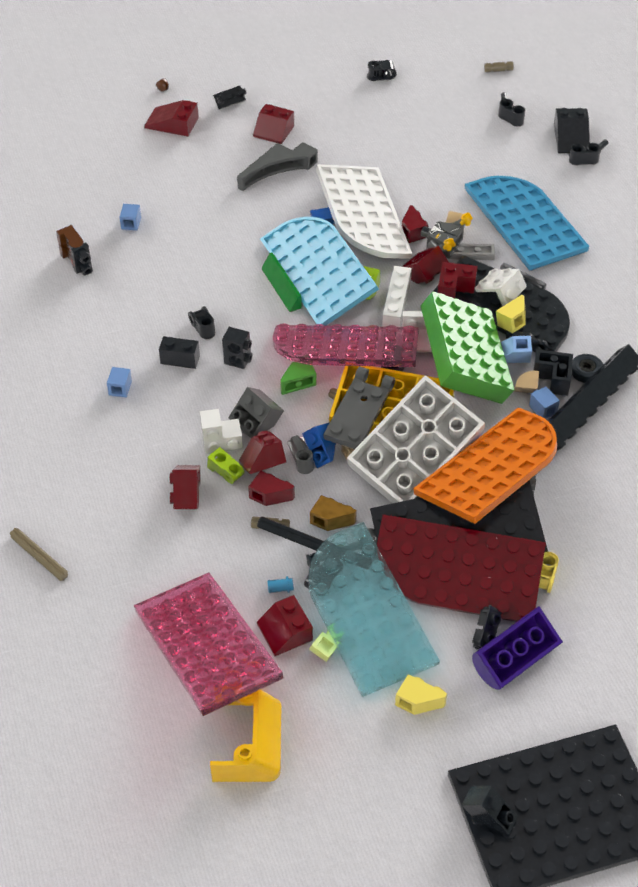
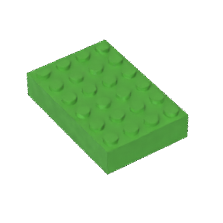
[421,291,515,404]

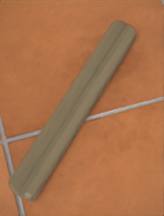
[10,528,68,581]

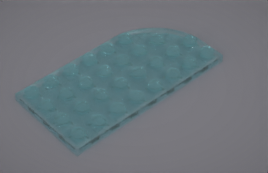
[308,522,440,697]

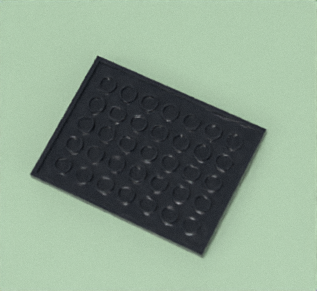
[447,724,638,887]

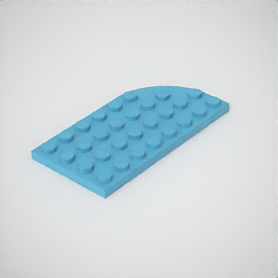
[260,217,379,330]

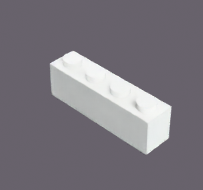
[382,266,411,332]

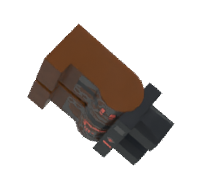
[56,225,93,276]

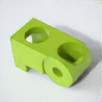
[207,447,244,484]

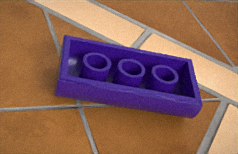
[472,606,563,690]

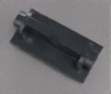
[213,85,246,109]
[472,605,502,649]

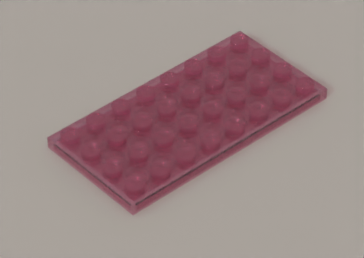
[134,572,284,716]

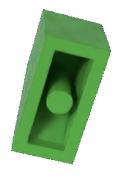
[280,358,317,395]

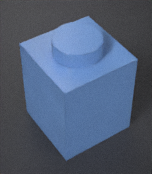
[120,204,141,231]
[107,367,132,398]
[529,386,560,419]

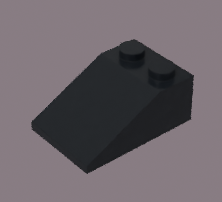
[554,108,590,153]

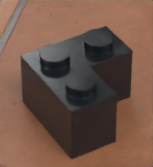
[533,349,573,396]

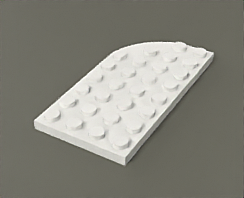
[316,164,412,259]

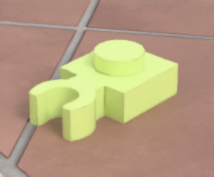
[309,624,344,662]

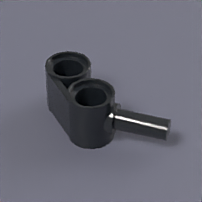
[498,92,526,127]
[569,139,609,165]

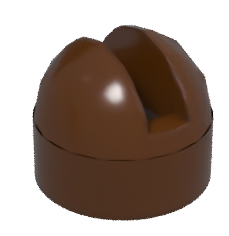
[156,78,169,92]

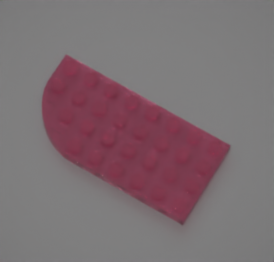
[273,323,419,367]

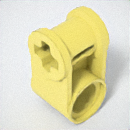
[539,552,559,593]

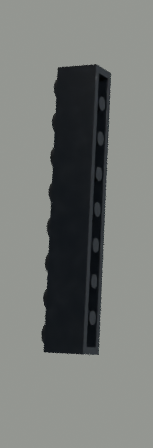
[548,344,638,451]

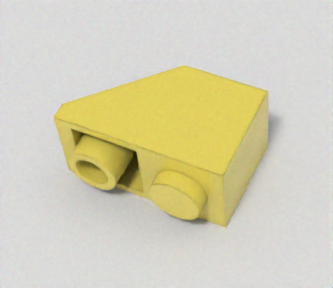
[496,295,526,333]
[395,674,447,715]

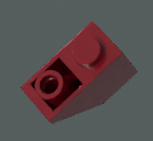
[402,205,429,243]
[248,471,295,506]

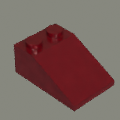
[144,100,199,136]

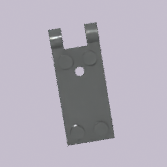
[324,366,395,450]

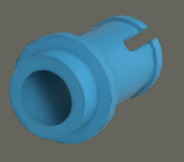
[268,576,294,593]

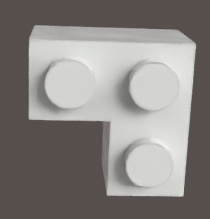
[200,409,243,453]

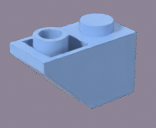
[501,336,532,363]

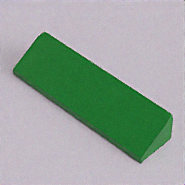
[262,252,302,312]

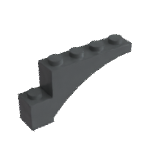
[237,142,318,191]

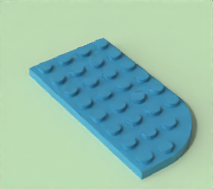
[464,176,589,271]

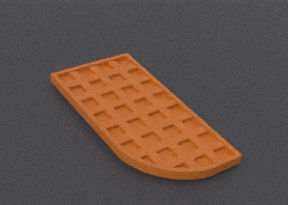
[413,407,557,524]

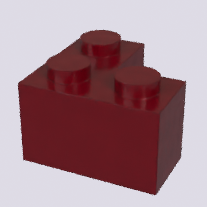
[438,262,477,299]
[170,465,201,509]

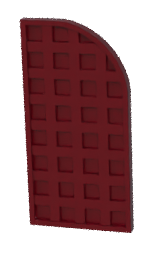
[377,514,546,622]

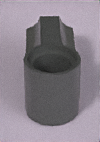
[287,435,314,474]

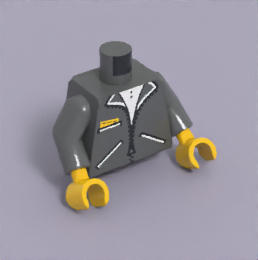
[421,212,473,259]

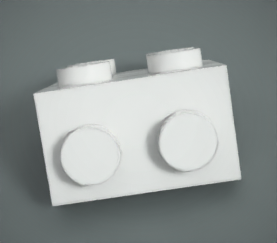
[475,268,527,306]

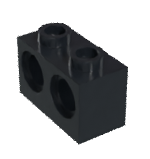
[222,326,253,369]

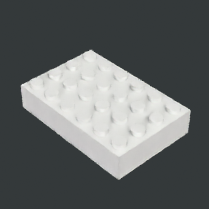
[347,375,485,503]

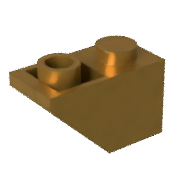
[310,495,357,531]

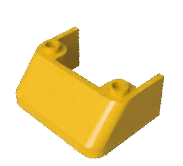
[210,684,282,782]

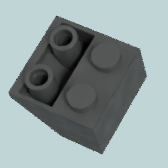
[228,387,284,438]

